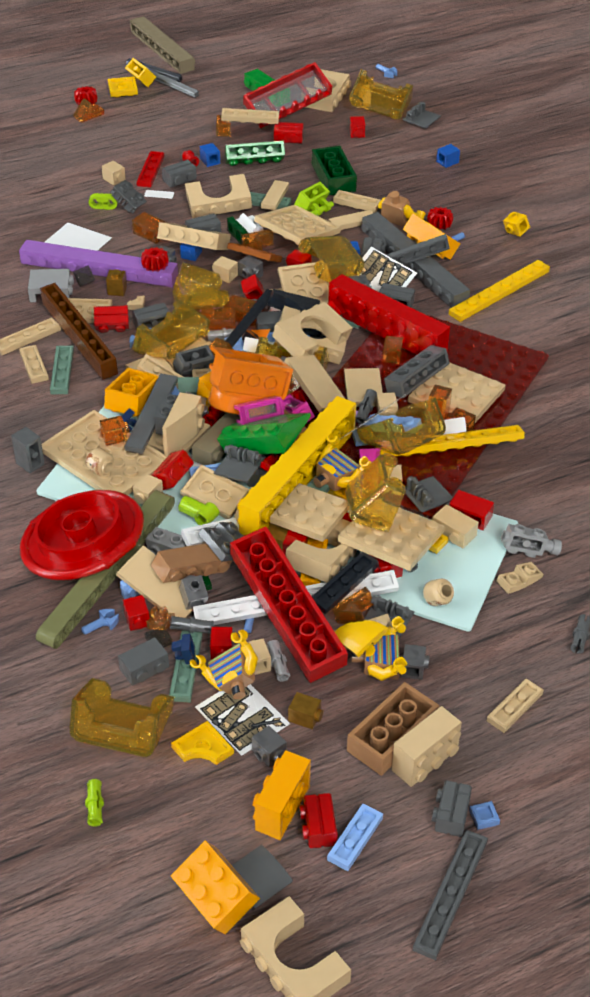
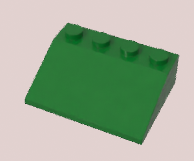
[217,413,311,455]

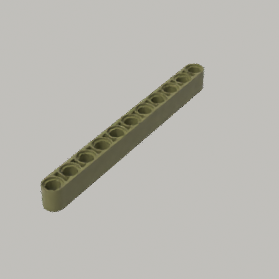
[36,490,175,649]

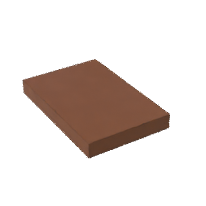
[227,242,283,262]

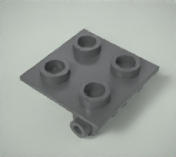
[402,102,441,128]
[110,180,147,214]
[214,444,265,483]
[401,476,453,513]
[363,595,415,640]

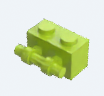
[294,182,334,216]

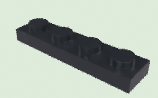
[312,552,379,615]

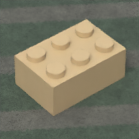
[392,706,462,787]

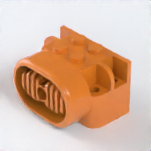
[208,346,293,417]

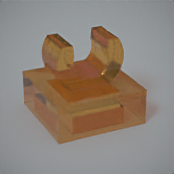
[146,606,175,630]

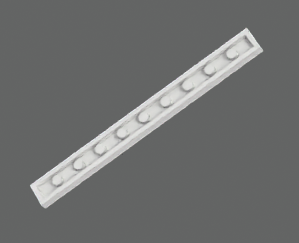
[193,570,399,625]

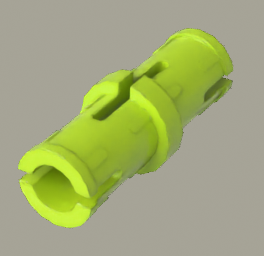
[85,779,104,827]

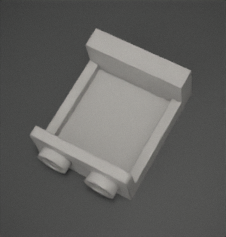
[28,269,74,302]

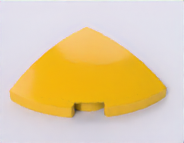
[334,620,389,658]

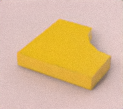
[171,721,234,765]

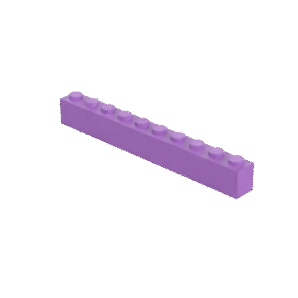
[19,240,178,287]

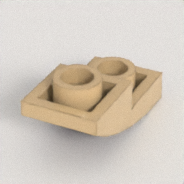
[496,562,543,594]

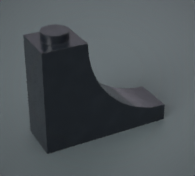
[267,289,322,338]

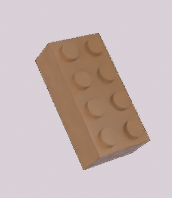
[347,682,439,776]

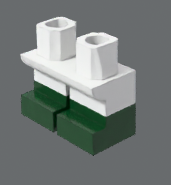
[227,213,263,245]

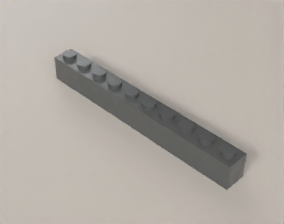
[361,212,470,308]

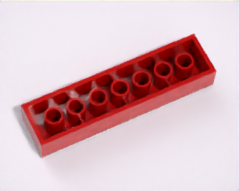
[328,274,450,355]
[230,526,348,683]

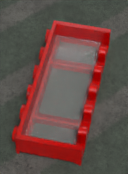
[243,62,332,128]

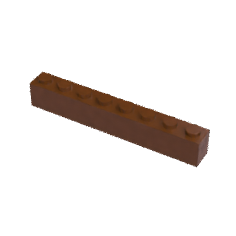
[40,283,118,380]

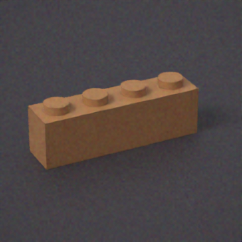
[151,543,233,583]

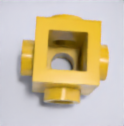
[503,212,530,236]

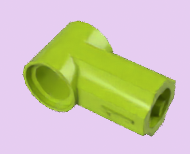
[178,496,220,525]

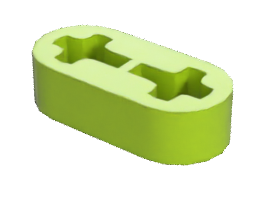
[89,193,118,210]

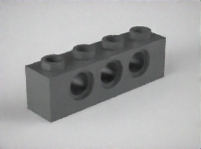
[384,345,450,398]

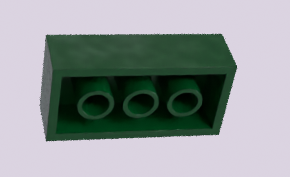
[312,146,357,195]

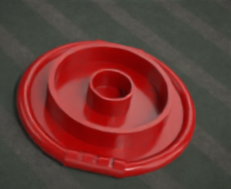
[19,490,144,580]

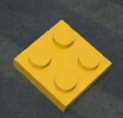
[108,76,138,98]

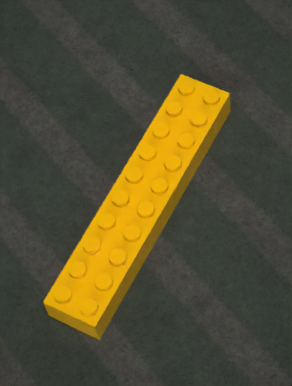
[237,396,356,535]

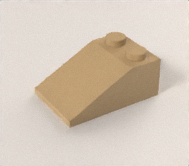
[162,392,205,457]

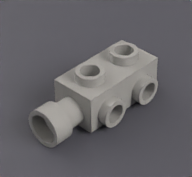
[501,524,562,558]
[145,527,186,555]

